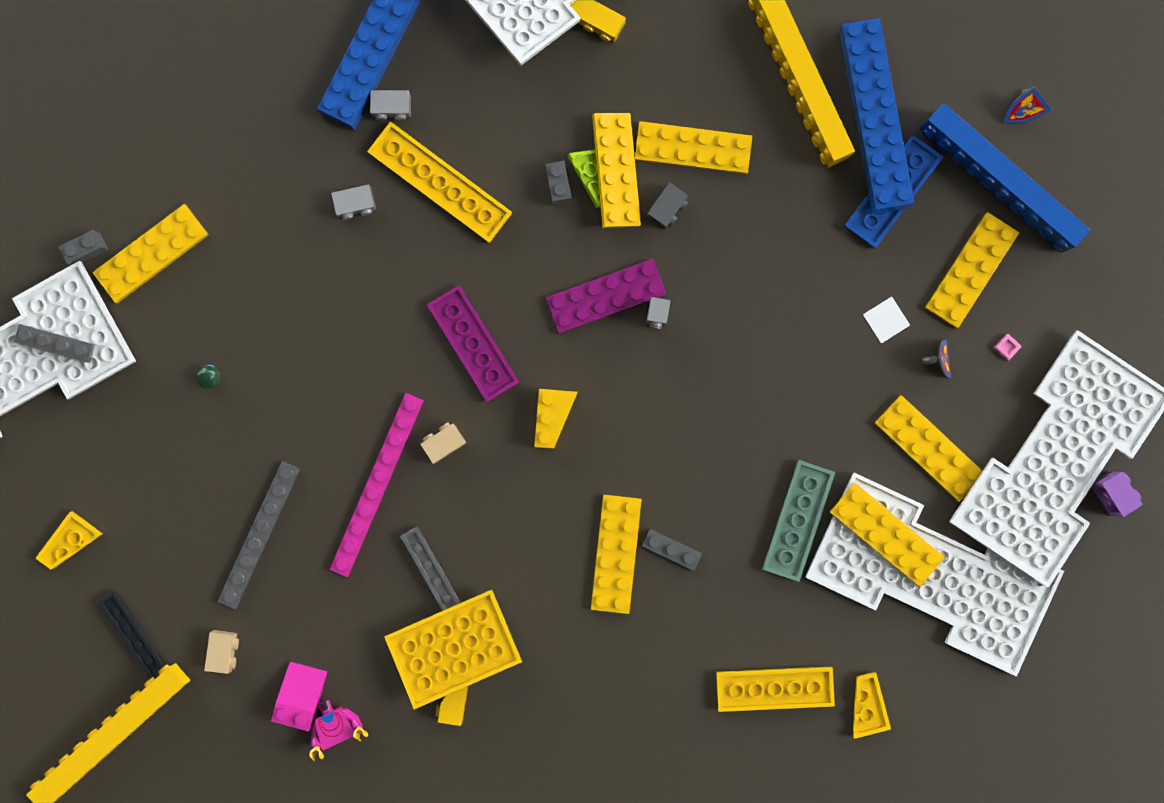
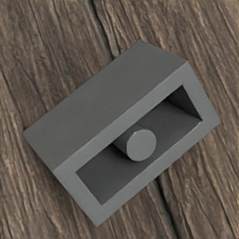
[545,161,572,205]
[647,182,688,229]
[59,230,108,265]

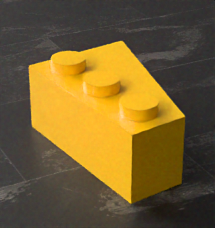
[534,389,578,449]

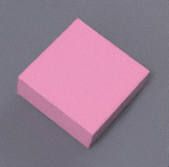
[993,334,1022,361]

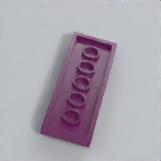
[546,259,666,334]
[427,285,520,403]

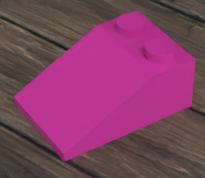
[271,662,328,731]

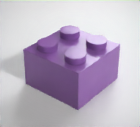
[1091,471,1143,517]

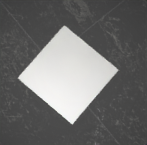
[863,297,910,343]

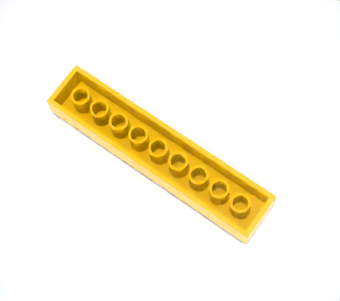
[748,0,855,168]

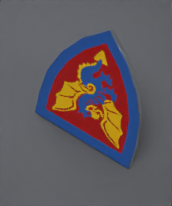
[1003,86,1051,124]
[923,340,951,378]

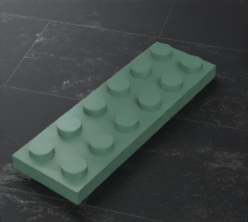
[762,460,835,582]

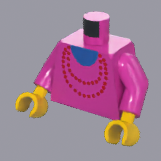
[310,700,368,761]

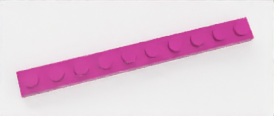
[330,393,424,577]

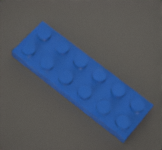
[844,135,943,249]

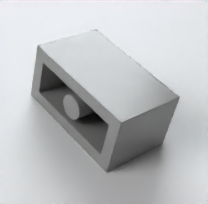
[370,90,411,120]
[331,184,376,220]
[646,297,671,329]

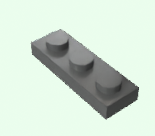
[642,529,702,571]

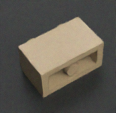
[421,422,467,464]
[204,630,239,674]

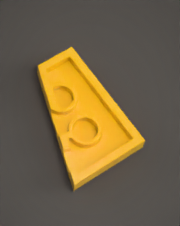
[36,511,103,570]
[852,672,891,739]

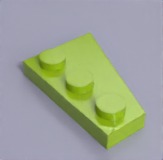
[567,150,601,208]

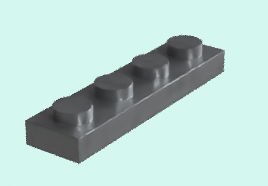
[14,324,95,363]

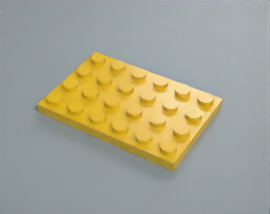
[385,590,522,709]

